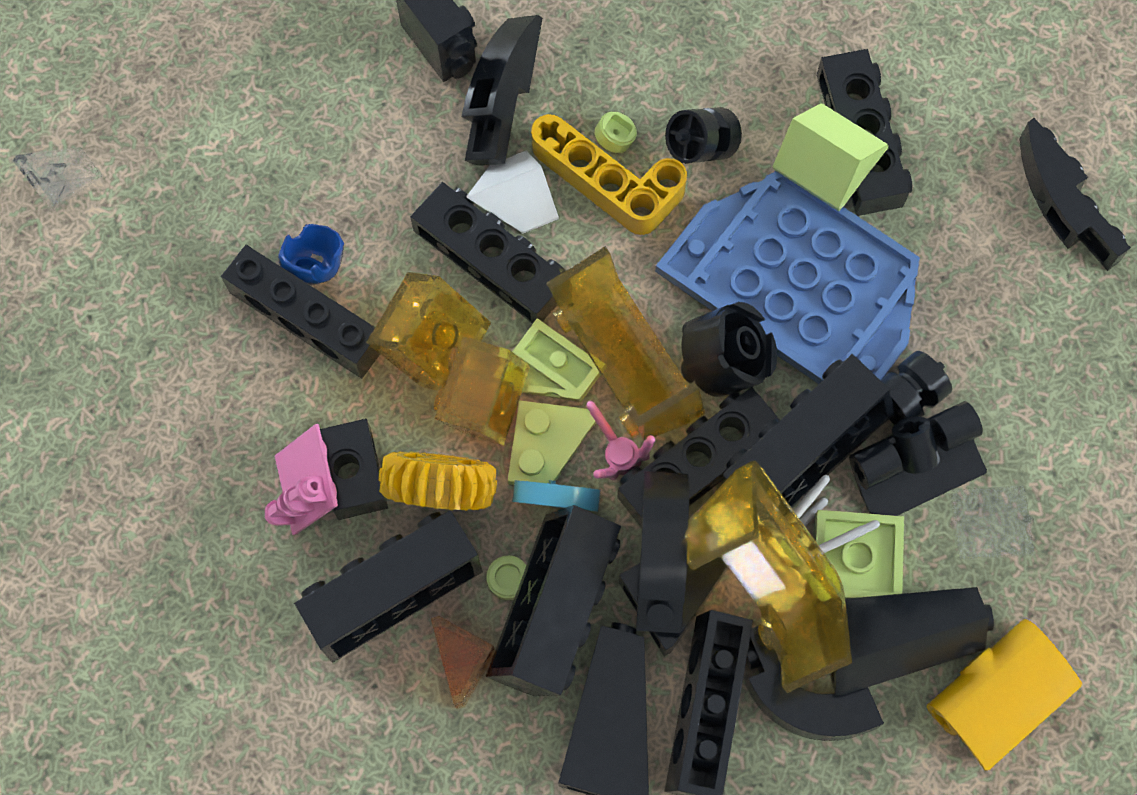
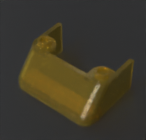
[546,246,705,441]
[685,460,852,693]

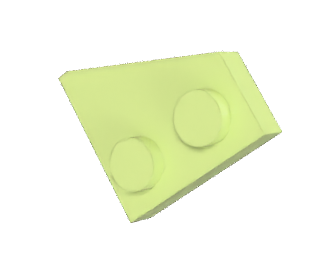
[490,318,606,402]
[507,400,596,485]

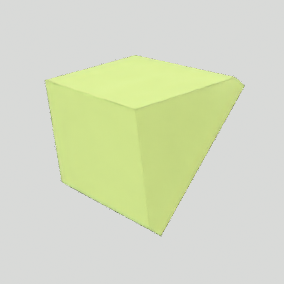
[772,103,888,211]

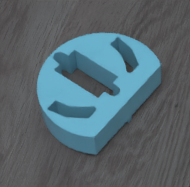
[512,480,601,512]

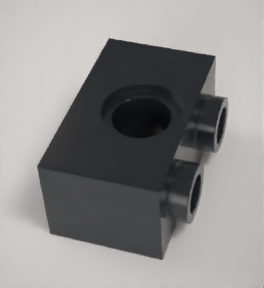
[320,418,388,520]

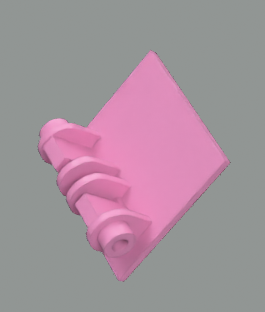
[265,424,338,535]

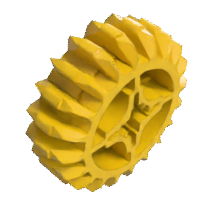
[378,451,497,511]

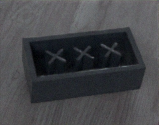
[723,354,894,530]
[485,505,621,696]
[294,510,483,663]

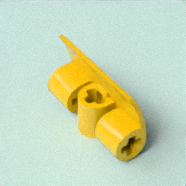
[926,619,1082,771]

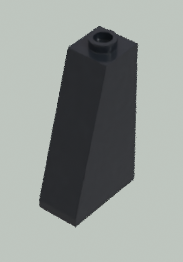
[819,587,994,696]
[558,622,649,795]

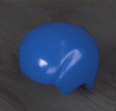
[278,224,344,286]

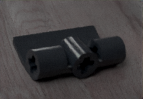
[849,401,987,516]

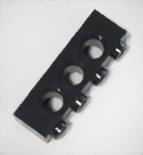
[817,49,913,216]
[410,182,569,324]
[221,244,386,379]
[617,387,780,528]
[664,610,753,795]

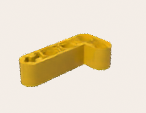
[531,114,687,235]

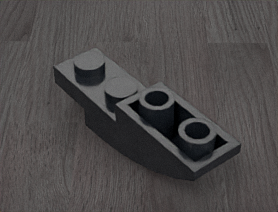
[461,15,543,165]
[1019,118,1131,271]

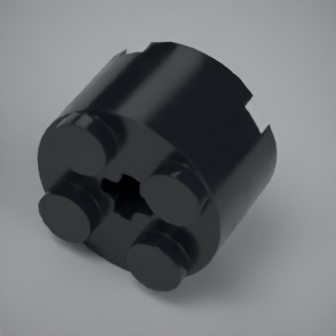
[681,302,777,397]

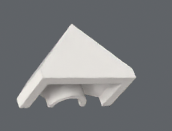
[466,150,559,234]

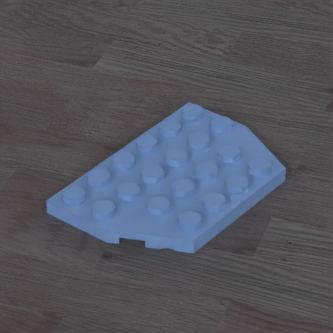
[655,171,920,384]

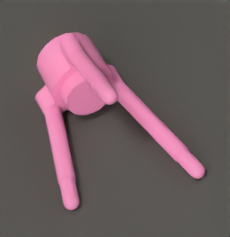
[586,401,655,480]

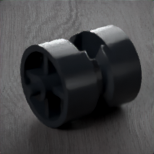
[665,107,742,164]
[881,351,952,425]

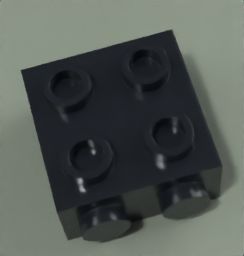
[396,0,478,82]

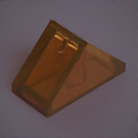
[431,616,495,709]

